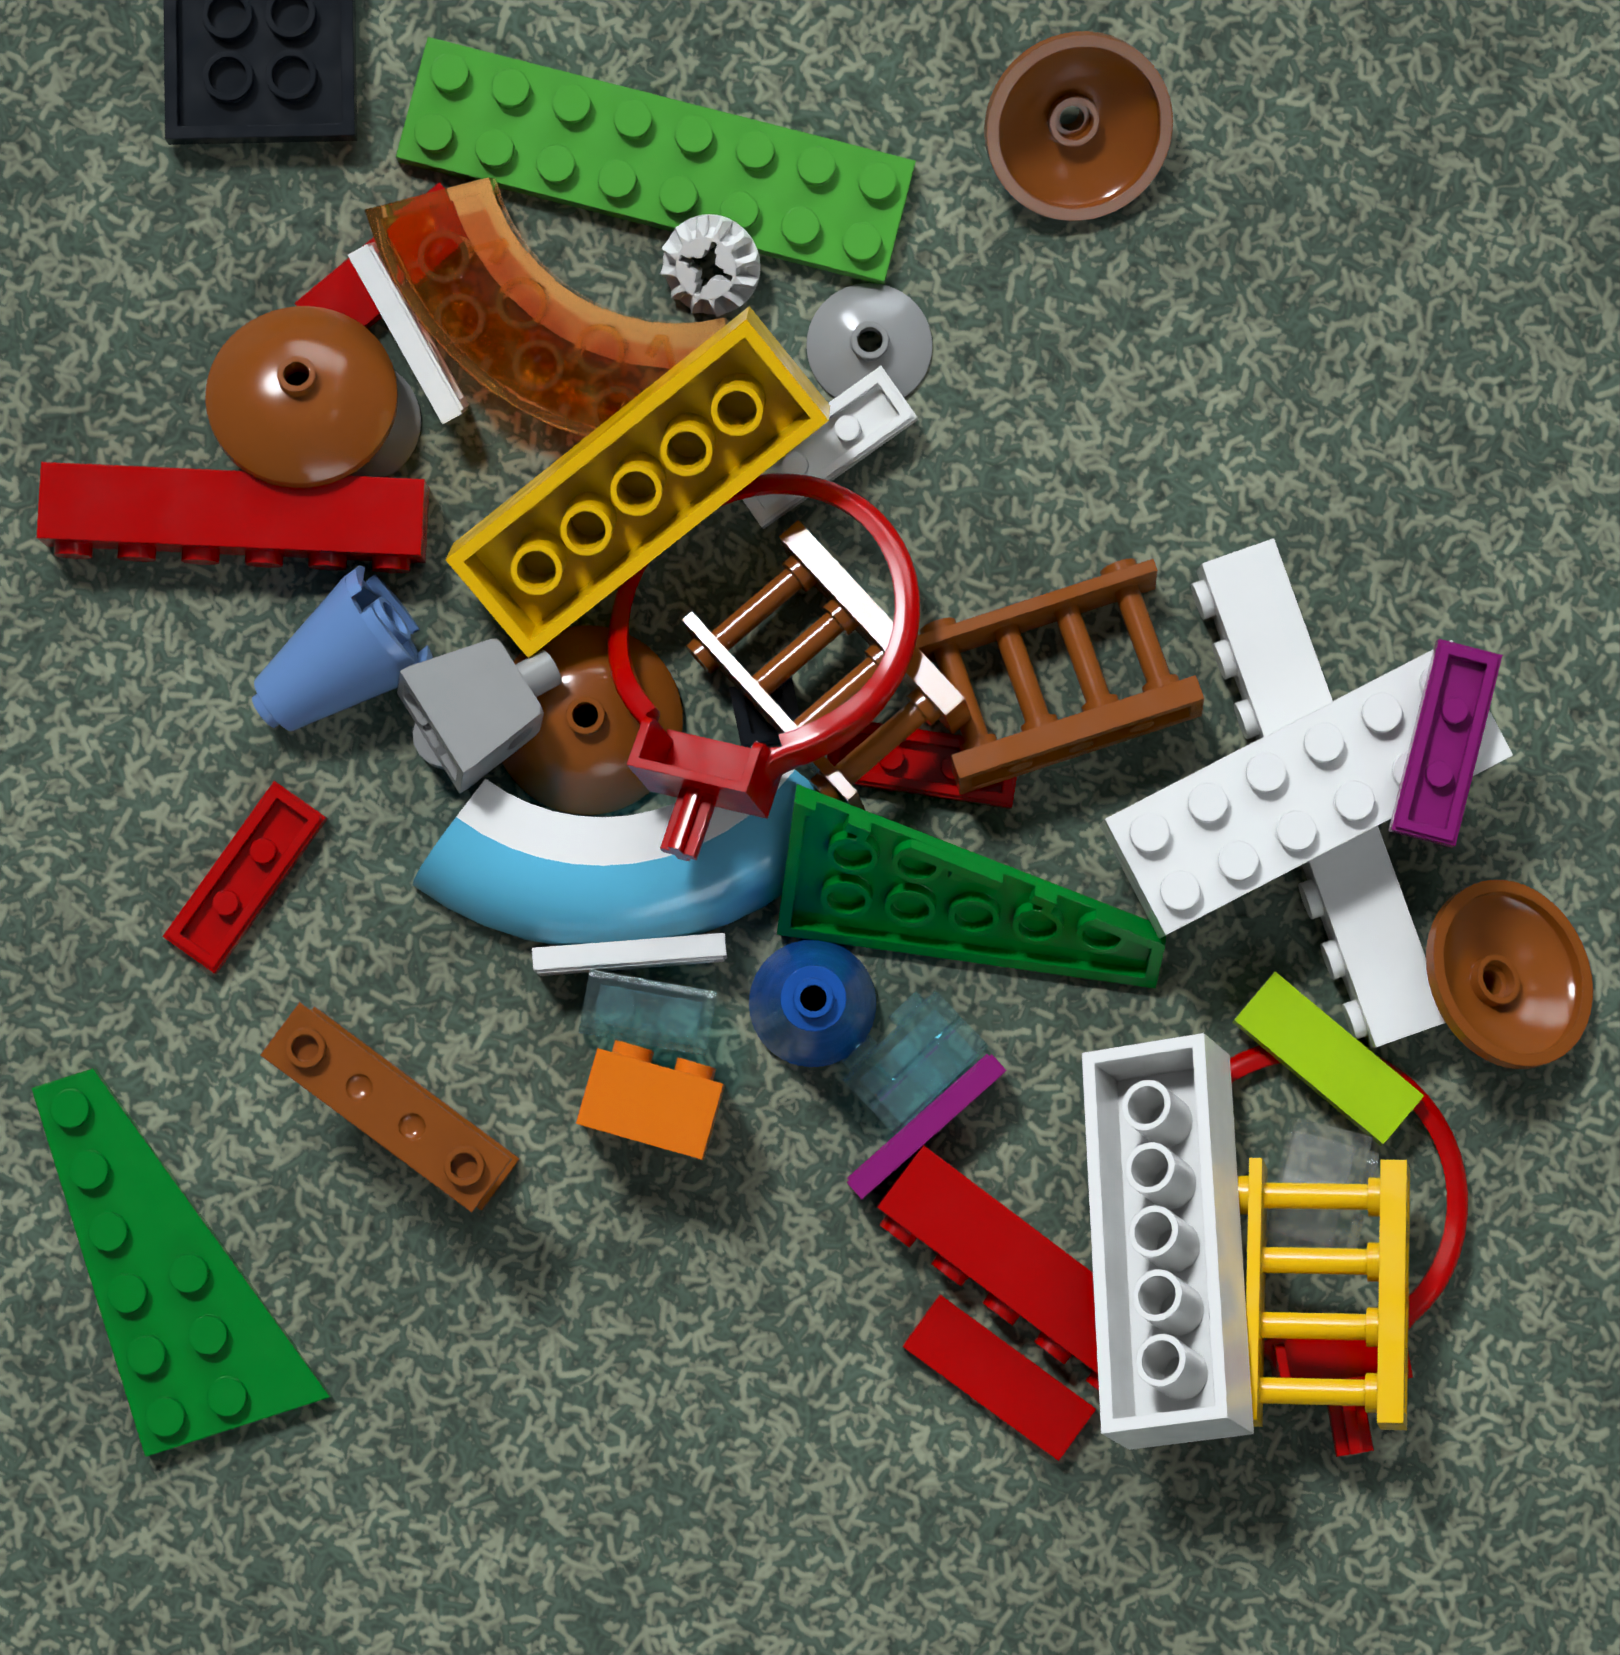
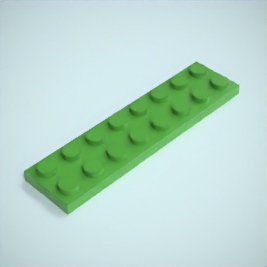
[396,37,916,285]

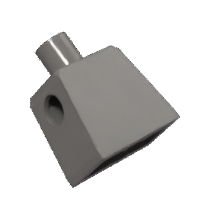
[397,639,562,793]

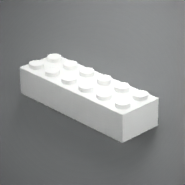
[1100,640,1513,939]
[1082,1033,1254,1450]

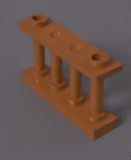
[682,520,972,810]
[916,558,1204,795]
[260,1002,521,1212]

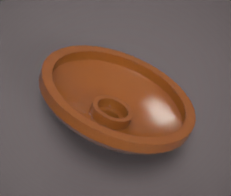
[984,31,1173,221]
[205,306,398,488]
[502,625,683,816]
[1426,880,1593,1069]

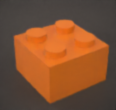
[576,1040,725,1160]

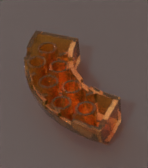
[365,177,729,437]

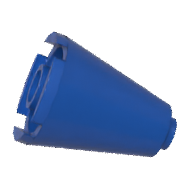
[749,940,876,1067]

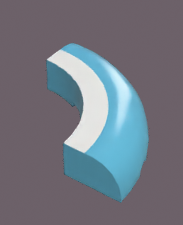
[413,741,815,946]

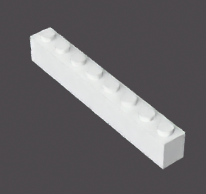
[1191,538,1446,1049]

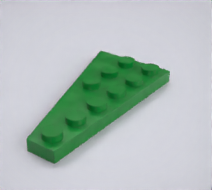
[777,784,1166,989]
[31,1068,332,1457]

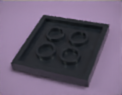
[163,0,357,145]

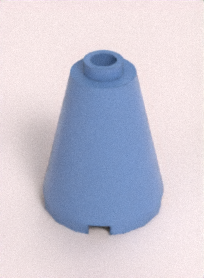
[252,565,433,731]

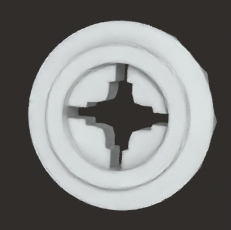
[660,214,760,317]

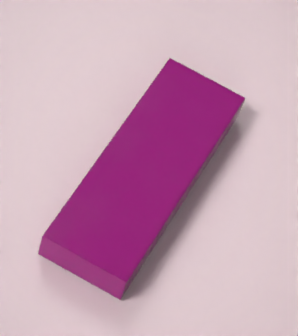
[1388,639,1503,847]
[846,1054,1007,1199]

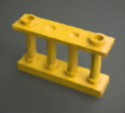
[1238,1158,1410,1430]

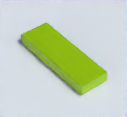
[1232,972,1424,1146]

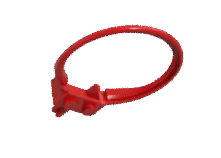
[608,473,920,862]
[1230,1045,1468,1457]

